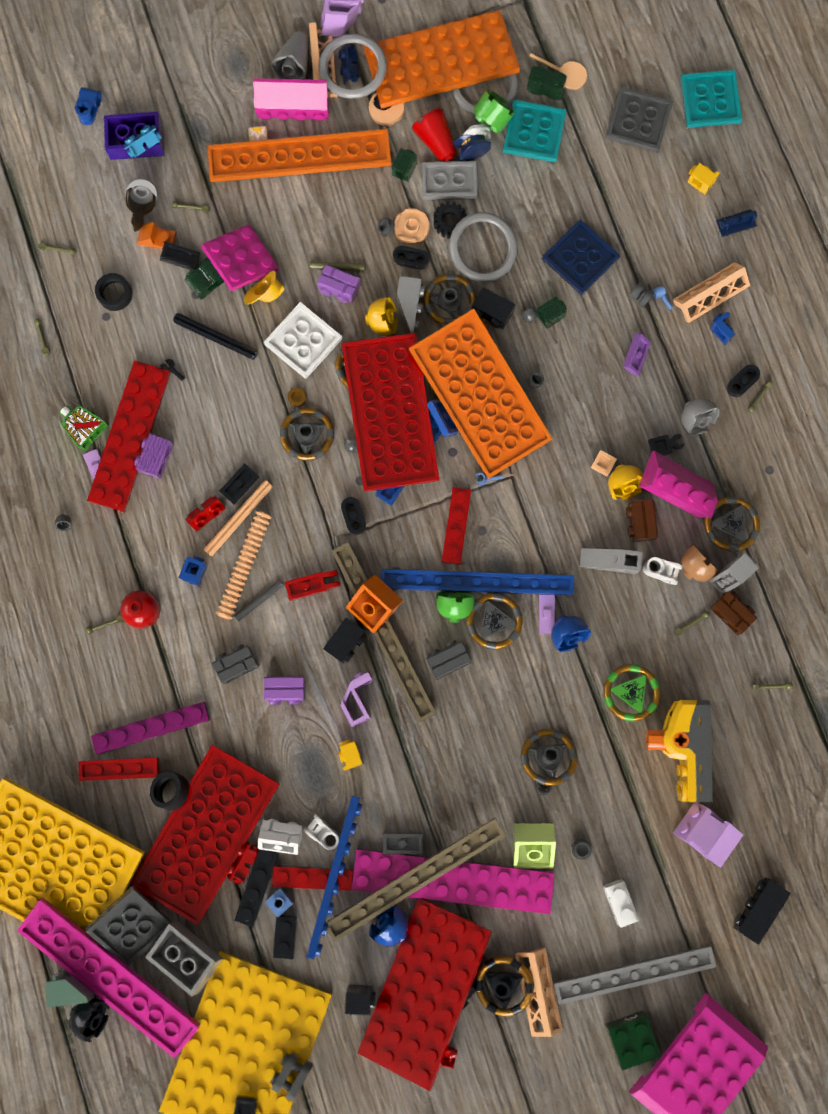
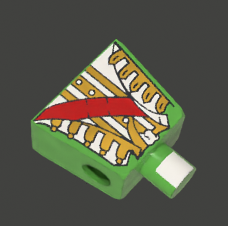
[60,406,108,451]

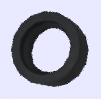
[95,273,133,311]
[150,771,189,811]

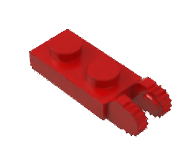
[285,570,341,601]

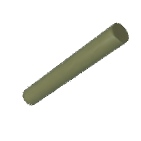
[310,261,365,271]

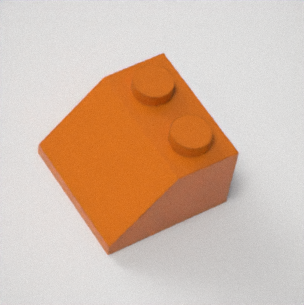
[345,575,403,634]

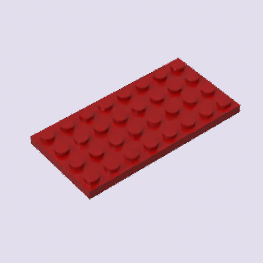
[341,333,440,492]
[130,745,280,926]
[358,898,492,1091]

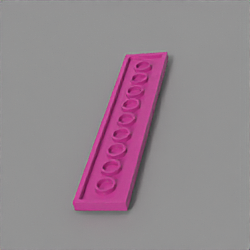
[352,849,554,914]
[17,898,200,1058]

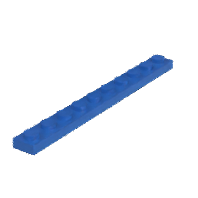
[381,569,574,596]

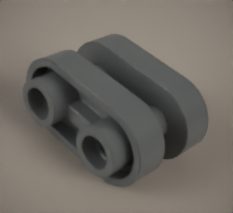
[270,1051,313,1102]

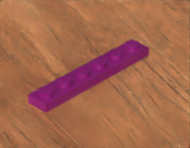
[91,702,210,755]

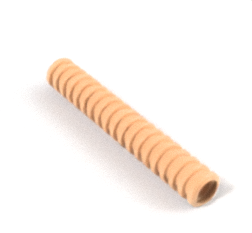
[216,511,272,620]

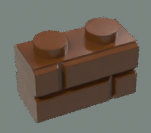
[626,499,658,542]
[710,591,757,635]

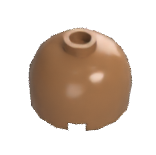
[681,544,720,582]

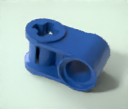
[75,87,102,125]

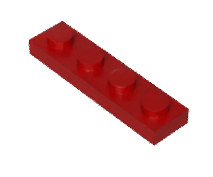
[442,487,471,565]
[79,757,159,781]
[272,866,353,891]

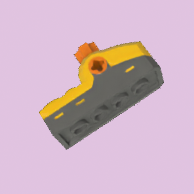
[645,700,713,802]

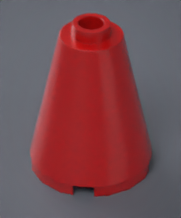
[412,108,457,162]

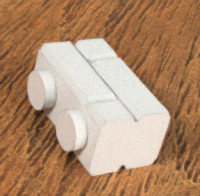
[258,819,302,855]
[603,879,639,928]

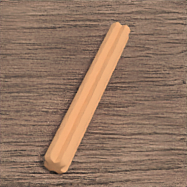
[204,480,273,556]

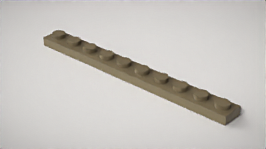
[332,543,436,723]
[325,817,506,942]

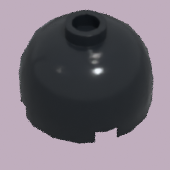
[69,998,109,1043]

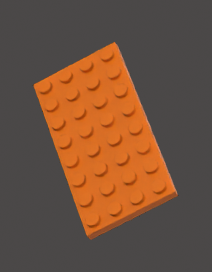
[363,10,520,108]
[409,309,552,479]

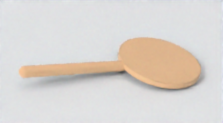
[529,53,587,89]

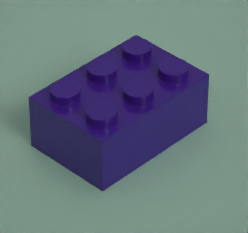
[104,112,164,160]

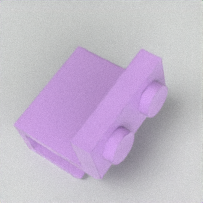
[321,0,364,36]
[340,671,373,727]
[673,802,743,868]

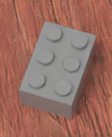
[145,921,224,996]

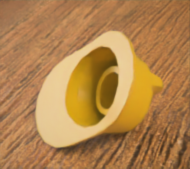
[244,271,284,304]

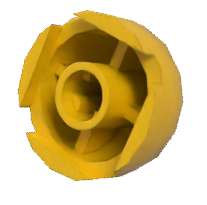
[365,297,398,336]
[608,465,643,500]

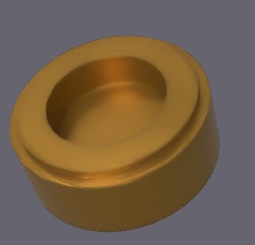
[288,387,307,407]

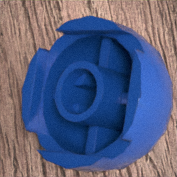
[551,615,591,652]
[369,905,408,947]

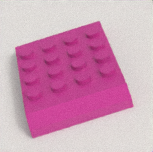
[629,993,768,1114]

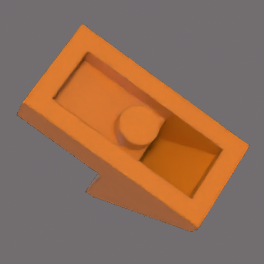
[137,222,177,249]

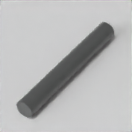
[234,580,284,622]

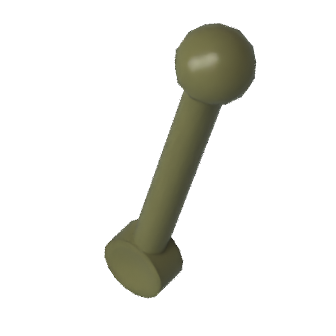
[172,201,210,213]
[38,242,76,255]
[34,319,50,355]
[748,380,773,413]
[674,611,710,636]
[85,615,124,634]
[752,682,793,690]

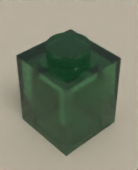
[392,148,417,182]
[537,296,567,329]

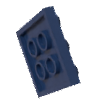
[542,219,621,296]

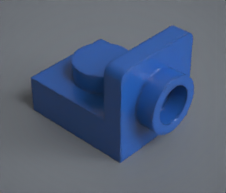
[710,312,735,345]

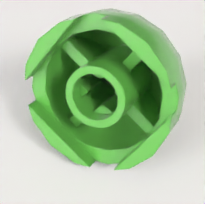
[436,591,475,623]

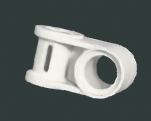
[643,557,683,585]
[303,814,340,850]

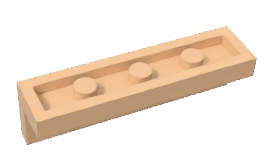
[309,23,337,98]
[673,262,750,323]
[515,948,563,1037]

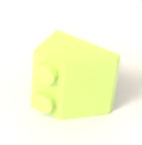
[513,823,556,869]

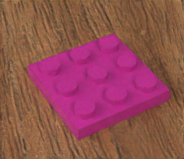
[202,224,279,292]

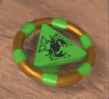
[603,664,661,722]

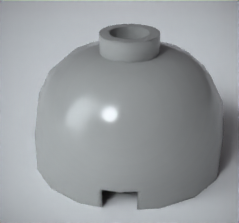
[681,398,720,436]

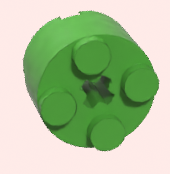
[473,89,516,134]

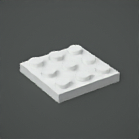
[263,302,343,379]

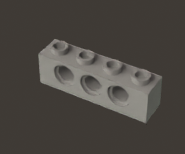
[709,553,759,594]

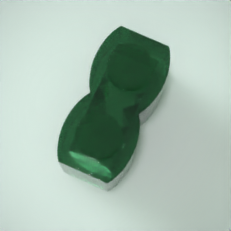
[527,66,567,100]
[184,258,224,300]

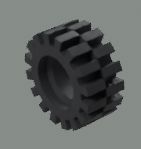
[433,201,467,238]

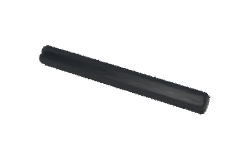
[173,313,258,360]

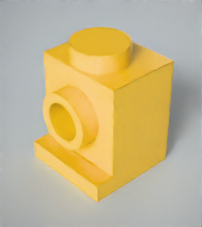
[688,163,720,195]
[338,739,363,771]

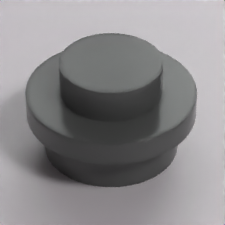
[378,218,395,237]
[572,839,592,860]

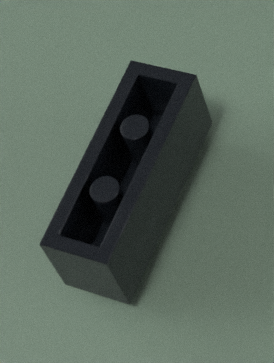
[733,877,791,945]

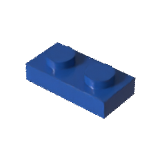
[426,399,459,437]

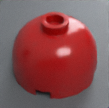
[120,590,161,629]

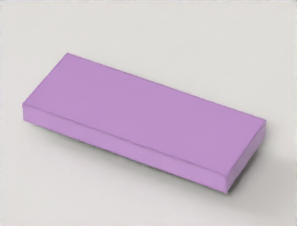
[83,449,101,480]
[539,595,555,634]

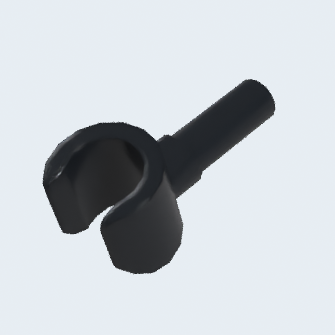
[160,359,185,381]

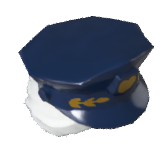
[454,123,491,161]

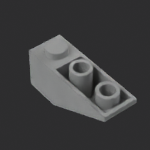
[397,276,425,334]
[579,548,642,574]

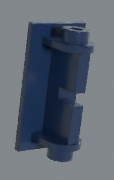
[338,44,360,84]
[716,209,757,237]

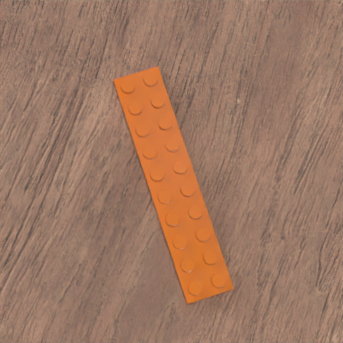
[207,129,391,182]

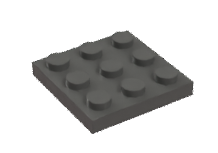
[606,87,673,153]
[86,886,173,966]

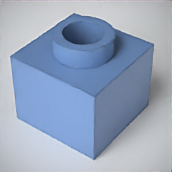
[265,888,294,917]

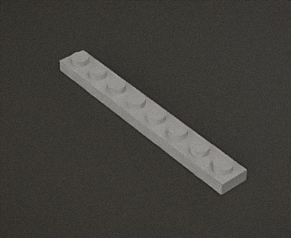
[553,945,716,1005]

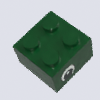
[605,1011,661,1071]

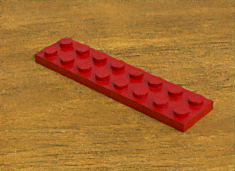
[87,360,171,513]

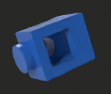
[178,556,208,587]

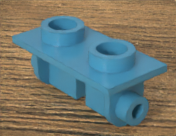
[123,125,162,158]

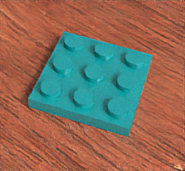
[680,70,742,128]
[503,100,567,163]

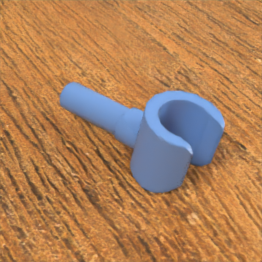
[652,286,673,310]
[475,472,502,485]

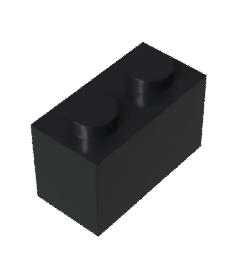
[472,287,516,329]
[323,617,366,663]
[345,985,376,1015]

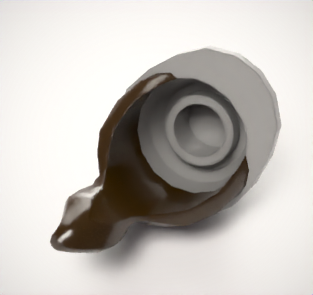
[125,178,157,232]

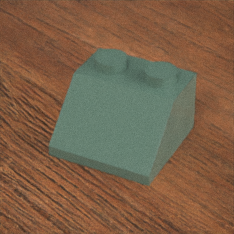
[45,970,97,1008]

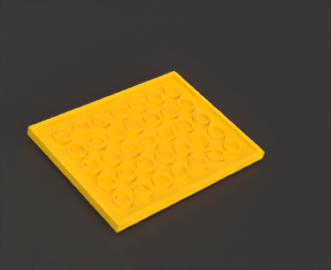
[0,777,145,931]
[159,950,332,1114]

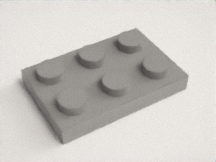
[422,161,477,200]

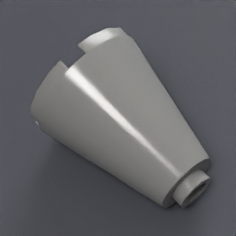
[271,31,309,80]

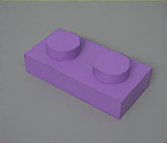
[623,333,651,376]

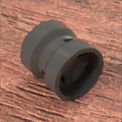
[629,282,655,308]

